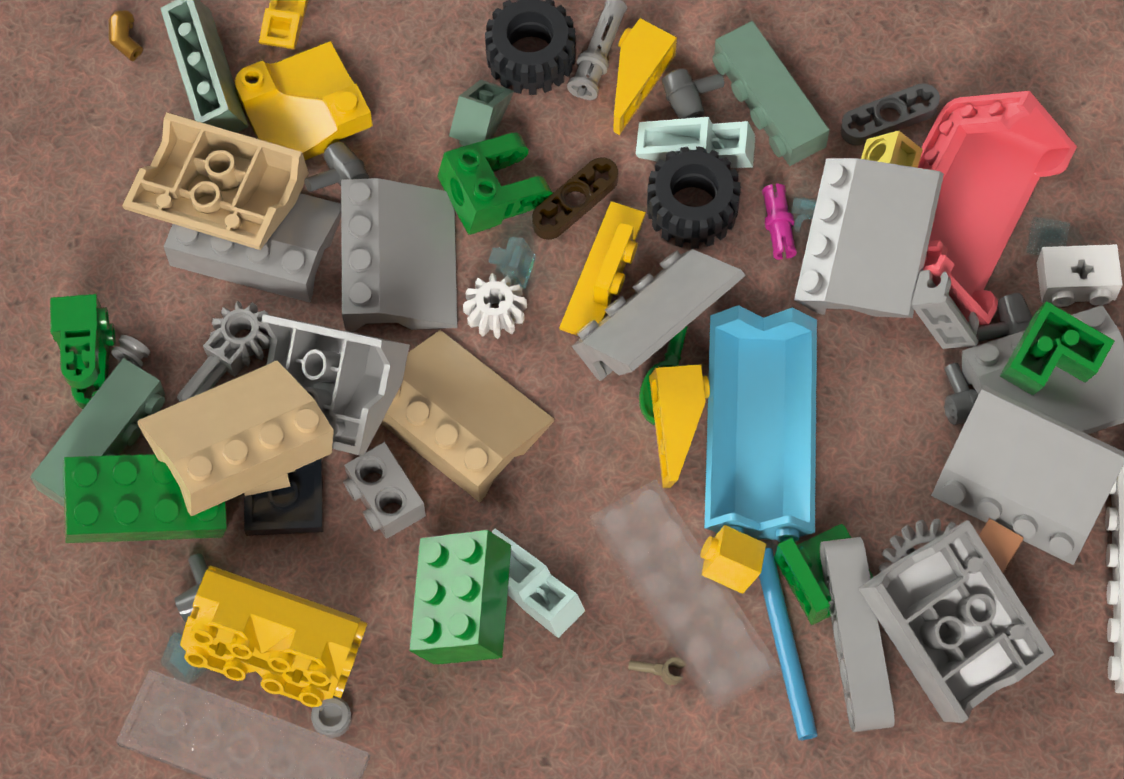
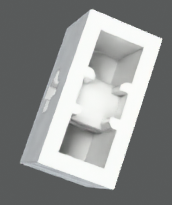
[1037,244,1122,307]

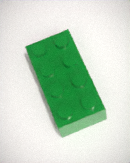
[63,454,227,543]

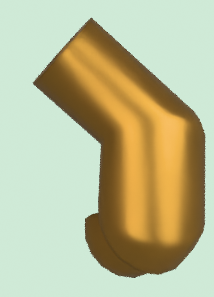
[109,10,143,61]

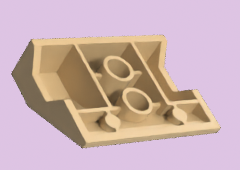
[122,113,309,250]
[381,330,554,502]
[138,360,334,516]

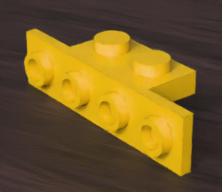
[560,201,646,336]

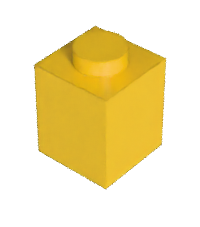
[700,525,766,594]

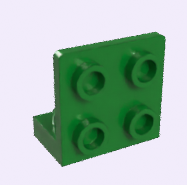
[774,524,874,626]

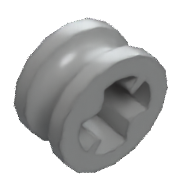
[111,335,150,368]

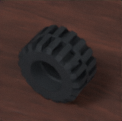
[485,0,576,95]
[647,146,741,249]

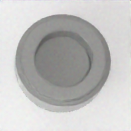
[311,696,352,738]

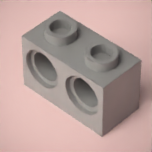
[343,442,426,539]

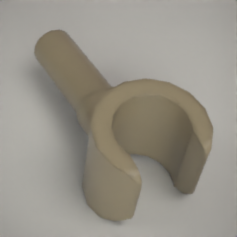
[628,657,686,685]

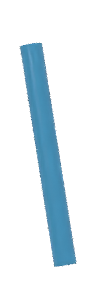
[759,548,818,741]

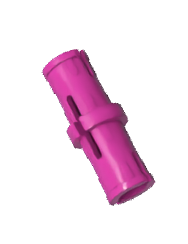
[762,184,797,260]

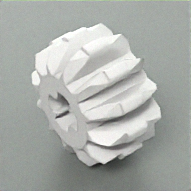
[463,273,527,339]

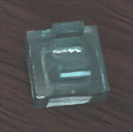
[792,196,817,232]
[488,237,536,289]

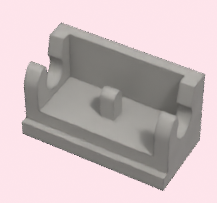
[911,270,979,349]

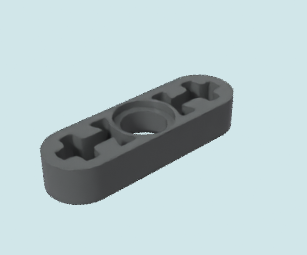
[840,83,940,145]

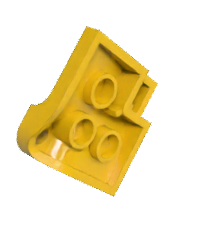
[235,41,373,160]

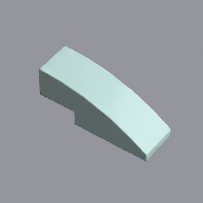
[636,117,756,168]
[492,528,585,638]

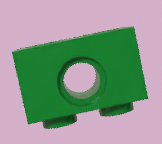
[437,132,553,235]
[50,294,116,409]

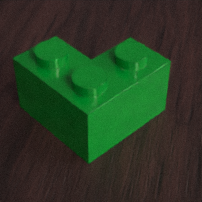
[1000,301,1115,396]

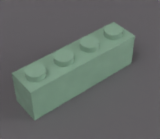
[160,0,248,133]
[712,21,829,166]
[30,358,165,507]

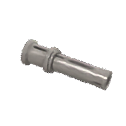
[567,0,627,100]

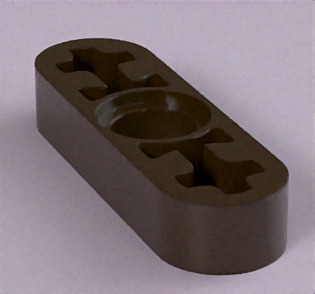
[532,157,618,240]

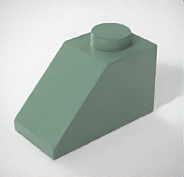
[449,80,514,146]

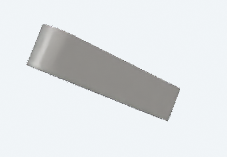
[820,537,895,732]

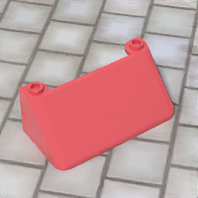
[918,91,1077,325]

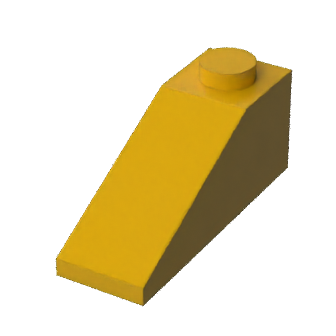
[613,18,677,135]
[649,364,710,488]

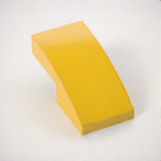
[259,0,308,49]

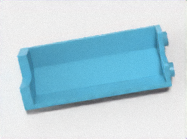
[704,305,817,542]

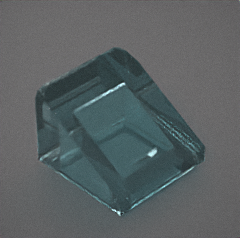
[1026,215,1070,255]
[161,632,207,688]

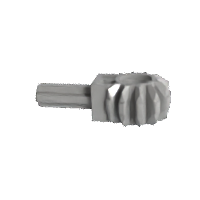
[177,301,271,402]

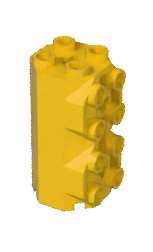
[180,565,368,707]

